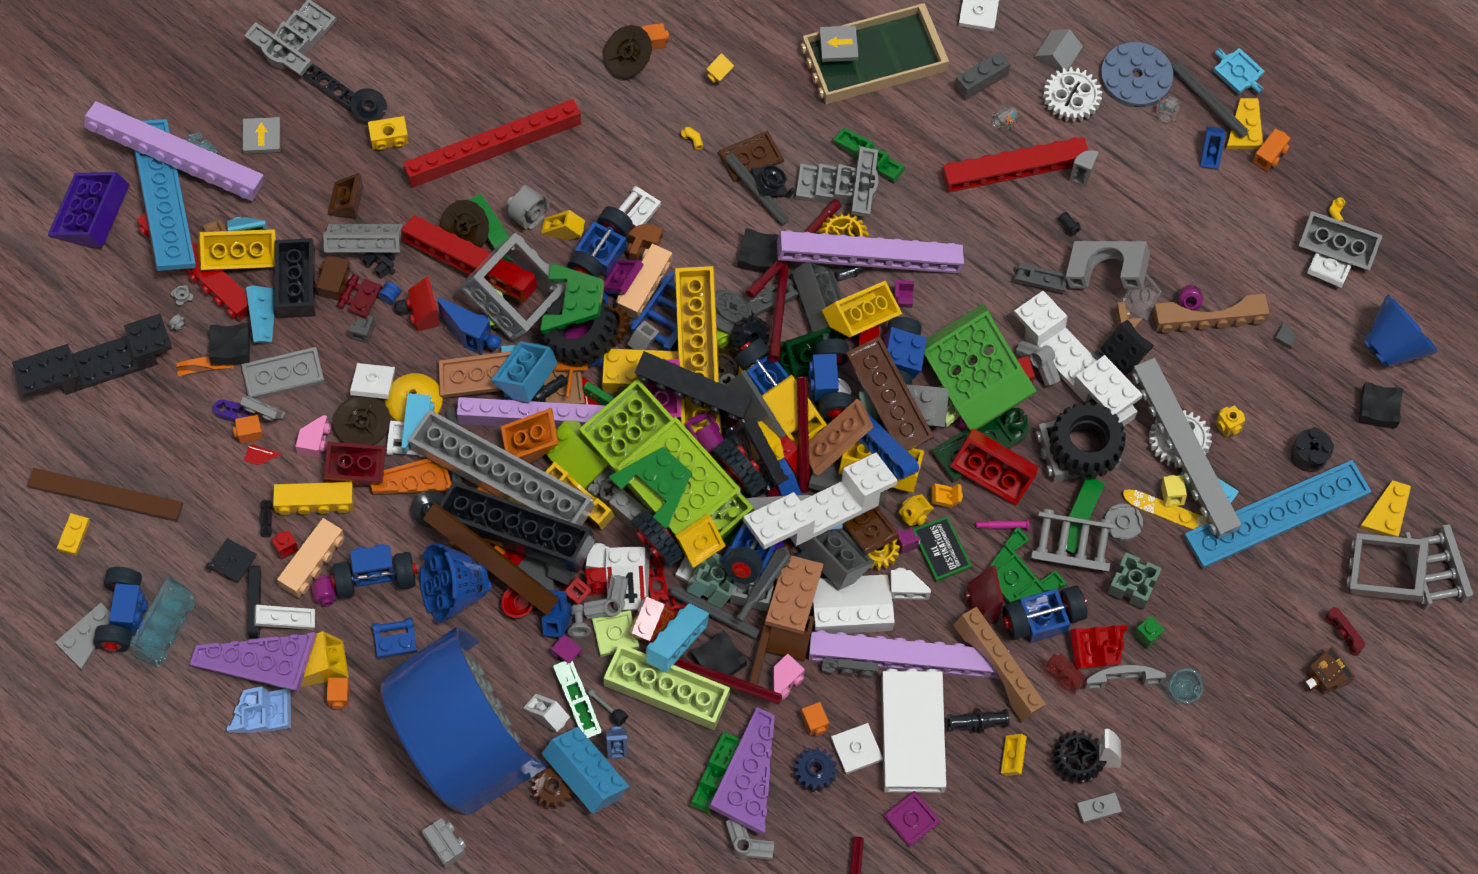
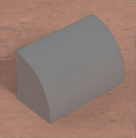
[1069,150,1099,187]

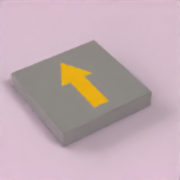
[819,26,858,62]
[243,117,281,154]

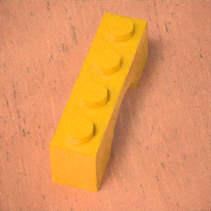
[545,462,615,530]

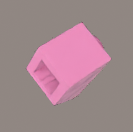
[296,415,331,458]
[773,654,805,700]

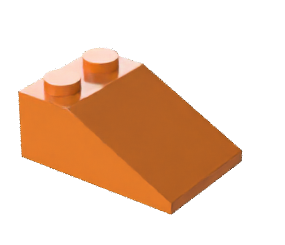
[501,408,559,463]

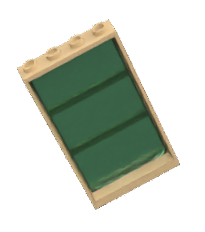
[800,3,949,105]

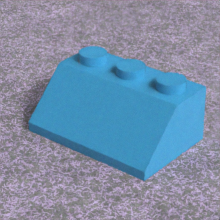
[491,341,558,403]

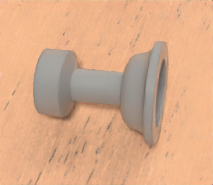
[568,604,591,638]

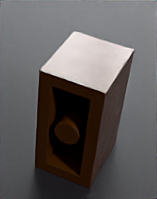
[315,255,351,301]

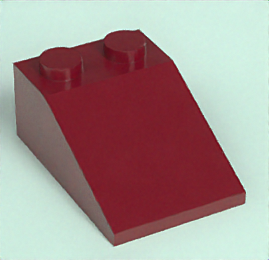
[324,442,386,487]
[964,565,1004,624]

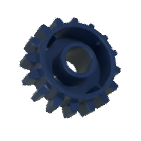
[793,747,838,792]

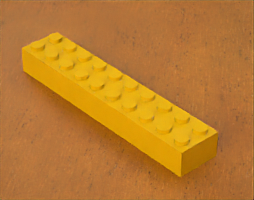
[675,266,722,458]

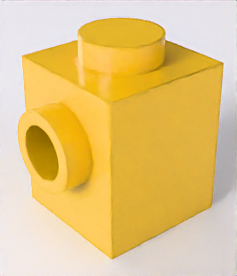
[706,53,734,84]

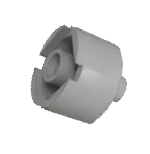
[507,185,550,229]

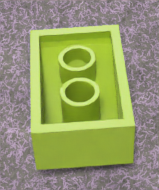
[546,420,609,489]

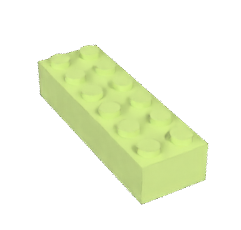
[604,643,730,730]

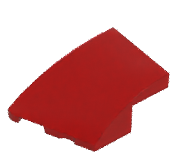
[1070,625,1128,669]

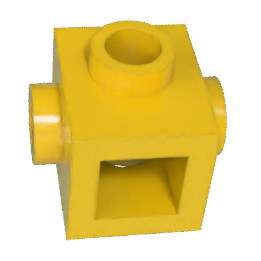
[1215,405,1246,438]
[898,494,934,526]

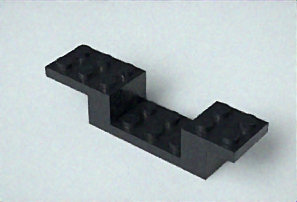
[12,313,173,398]

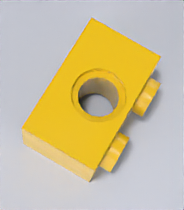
[368,116,409,150]

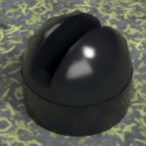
[394,299,409,315]

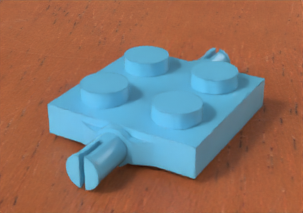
[1213,48,1265,95]

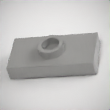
[1076,793,1122,824]

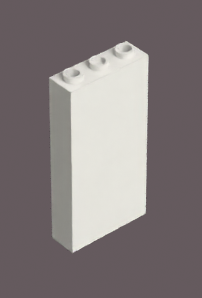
[881,669,946,793]

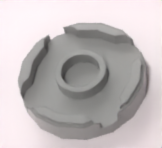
[1105,504,1143,541]

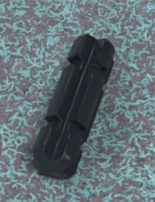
[534,374,567,402]
[260,500,272,538]

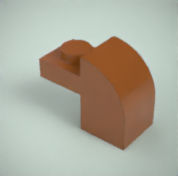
[627,224,663,260]

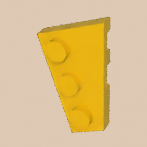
[1226,98,1263,149]
[1360,480,1411,537]

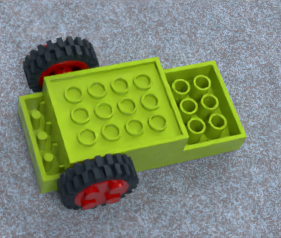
[579,379,766,567]

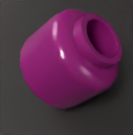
[1178,285,1203,311]
[311,576,338,607]

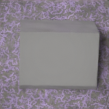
[1034,29,1083,72]

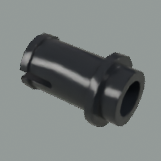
[1058,212,1081,235]

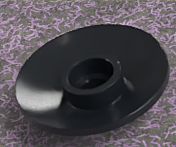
[350,88,387,123]
[411,491,445,527]

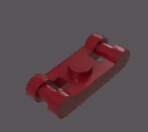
[1325,607,1365,656]

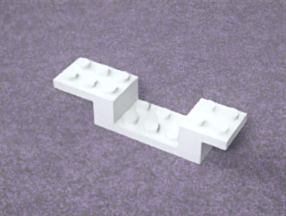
[1014,291,1143,416]
[743,453,898,549]

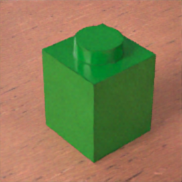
[1134,616,1165,649]

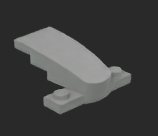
[244,0,337,77]
[795,147,878,217]

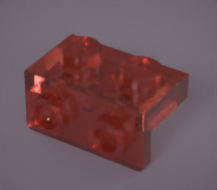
[1047,653,1087,694]

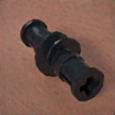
[947,708,1010,733]

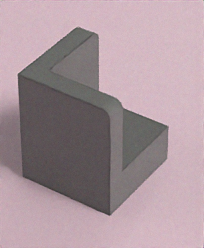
[348,315,375,343]

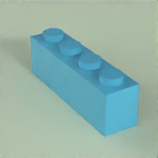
[646,603,709,673]

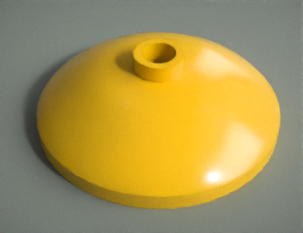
[385,373,443,422]

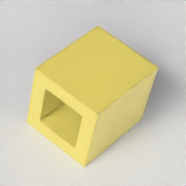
[1161,475,1187,507]

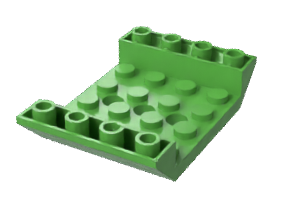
[924,303,1037,430]

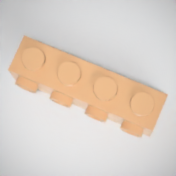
[616,244,672,319]
[277,518,344,598]

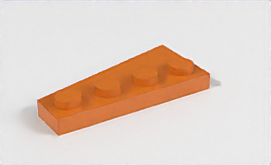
[371,458,451,494]

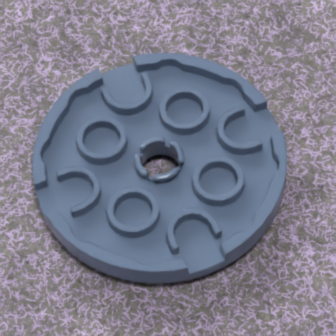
[1101,42,1173,107]

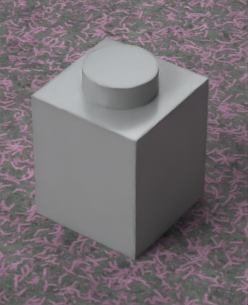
[627,320,660,350]

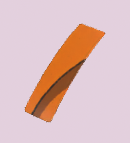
[176,356,234,376]

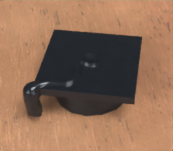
[751,164,795,198]
[206,538,257,583]

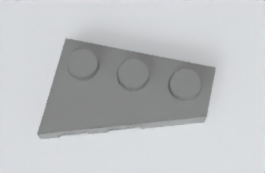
[55,603,111,671]

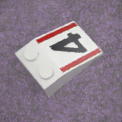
[606,547,650,611]

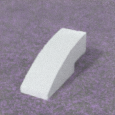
[1099,729,1121,768]

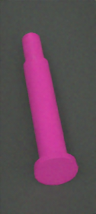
[976,519,1029,530]

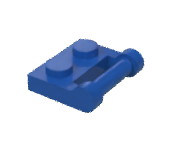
[373,617,417,659]

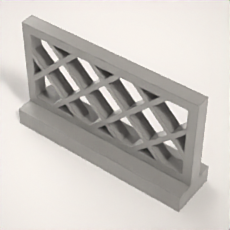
[323,224,403,252]

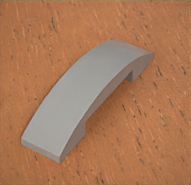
[1084,665,1166,690]

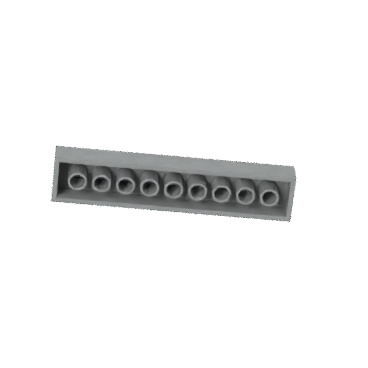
[408,410,595,526]

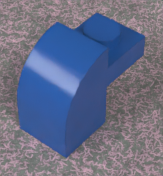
[542,590,571,637]

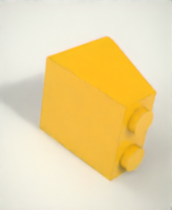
[300,631,349,687]

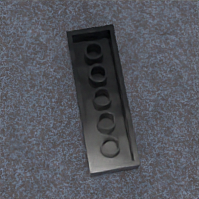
[634,351,752,422]

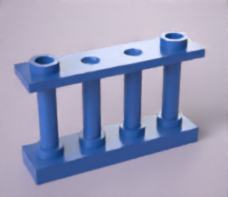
[631,271,678,351]

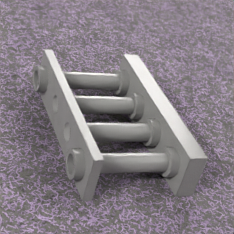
[1030,509,1117,571]
[1401,524,1474,611]

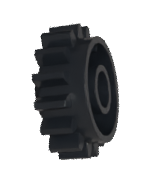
[731,315,770,353]

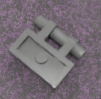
[240,396,286,421]

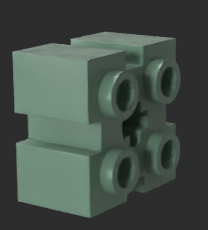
[1108,552,1162,610]
[686,554,734,608]

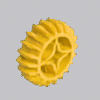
[819,212,869,238]

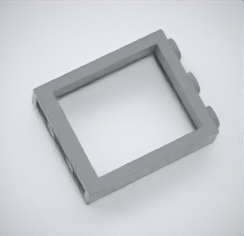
[1035,420,1122,483]
[1347,533,1429,602]

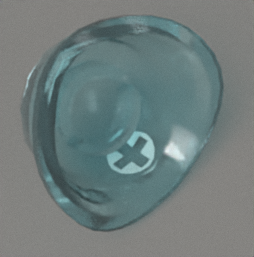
[1169,668,1204,703]

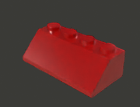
[950,428,1039,505]

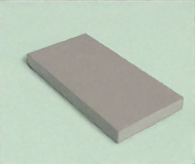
[241,347,325,399]

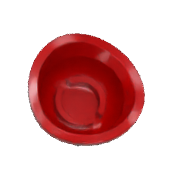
[501,587,534,618]

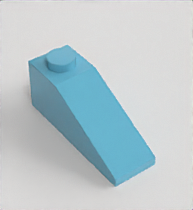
[401,393,435,454]

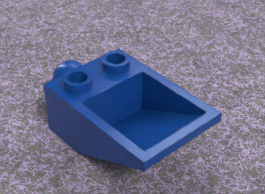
[438,297,501,355]

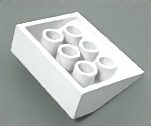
[812,574,895,634]

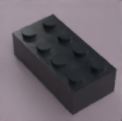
[275,238,316,317]

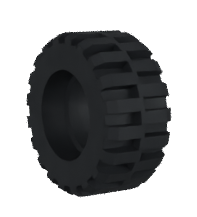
[542,294,618,366]
[1049,402,1126,479]

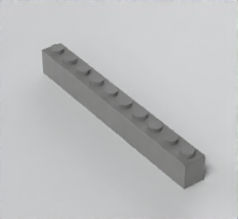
[1131,358,1242,539]

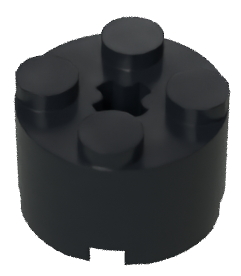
[1291,427,1334,472]

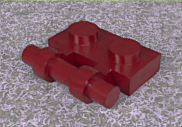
[337,274,382,319]

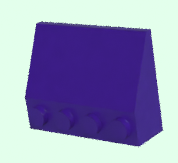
[48,172,130,247]

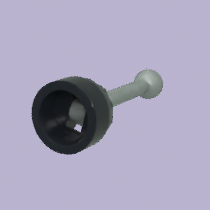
[588,689,629,727]

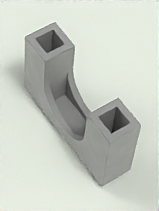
[1066,241,1150,289]

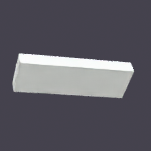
[254,605,315,630]

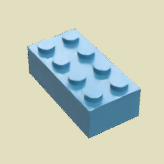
[542,727,629,814]

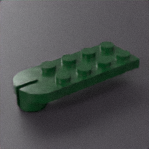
[932,408,1029,482]

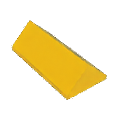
[197,229,275,270]

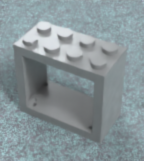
[459,232,566,341]

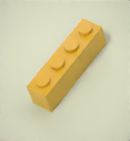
[273,482,354,515]

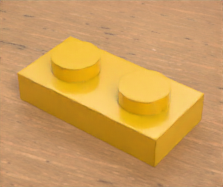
[57,513,90,556]
[1001,734,1027,776]

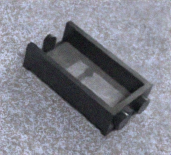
[723,417,789,498]

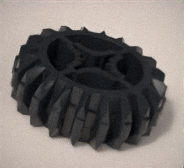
[1051,730,1106,784]

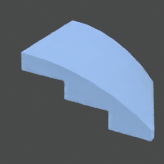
[227,686,291,733]

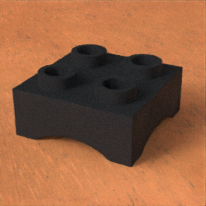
[738,228,779,273]
[1100,320,1154,375]
[209,323,250,365]
[1359,382,1403,428]
[691,630,747,676]

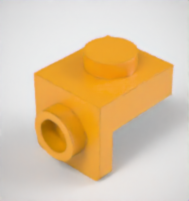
[931,483,963,508]

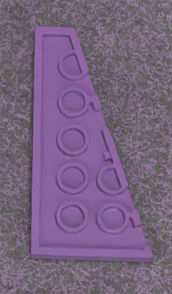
[189,632,317,692]
[708,707,775,835]

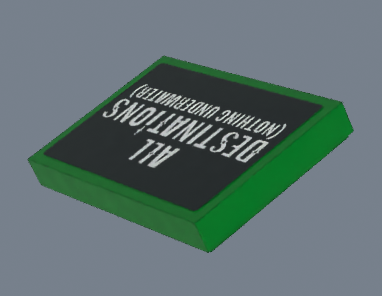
[913,516,972,582]

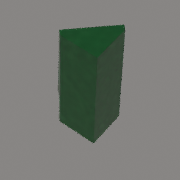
[763,327,841,378]

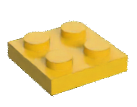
[675,514,726,568]

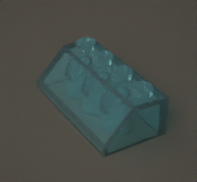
[130,576,195,668]

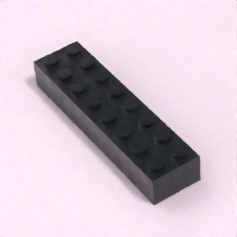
[440,481,595,573]

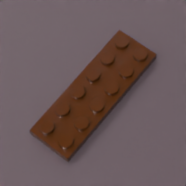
[845,336,934,451]

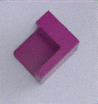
[894,280,914,308]
[895,528,921,554]
[551,635,583,664]

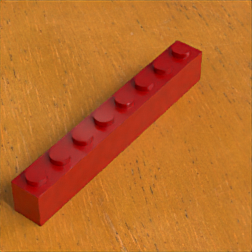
[942,137,1089,193]
[137,212,250,322]
[401,215,537,302]

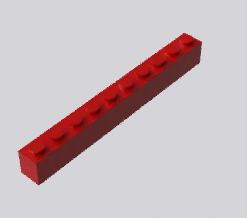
[403,99,581,188]

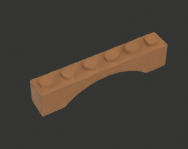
[1152,294,1270,333]
[953,607,1046,722]

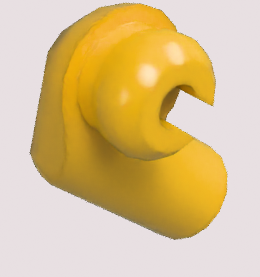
[681,127,704,150]
[1329,197,1345,222]

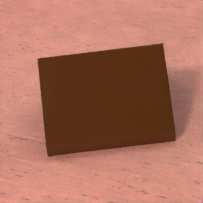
[328,173,363,219]

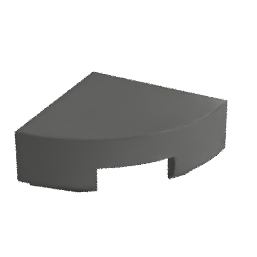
[1274,323,1294,349]

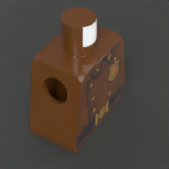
[1303,647,1355,694]

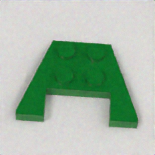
[541,264,605,334]
[609,447,692,530]
[990,527,1067,604]

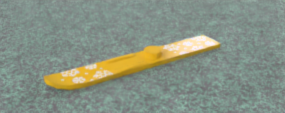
[1123,489,1209,530]

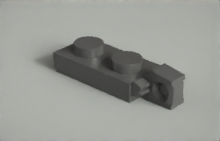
[822,659,878,678]

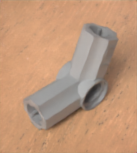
[1016,341,1060,386]
[584,575,628,619]
[725,819,774,860]

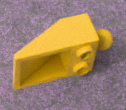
[762,375,827,445]

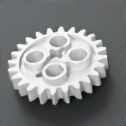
[1043,67,1102,122]
[1149,410,1212,468]

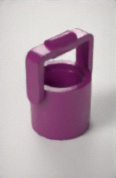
[684,412,725,456]

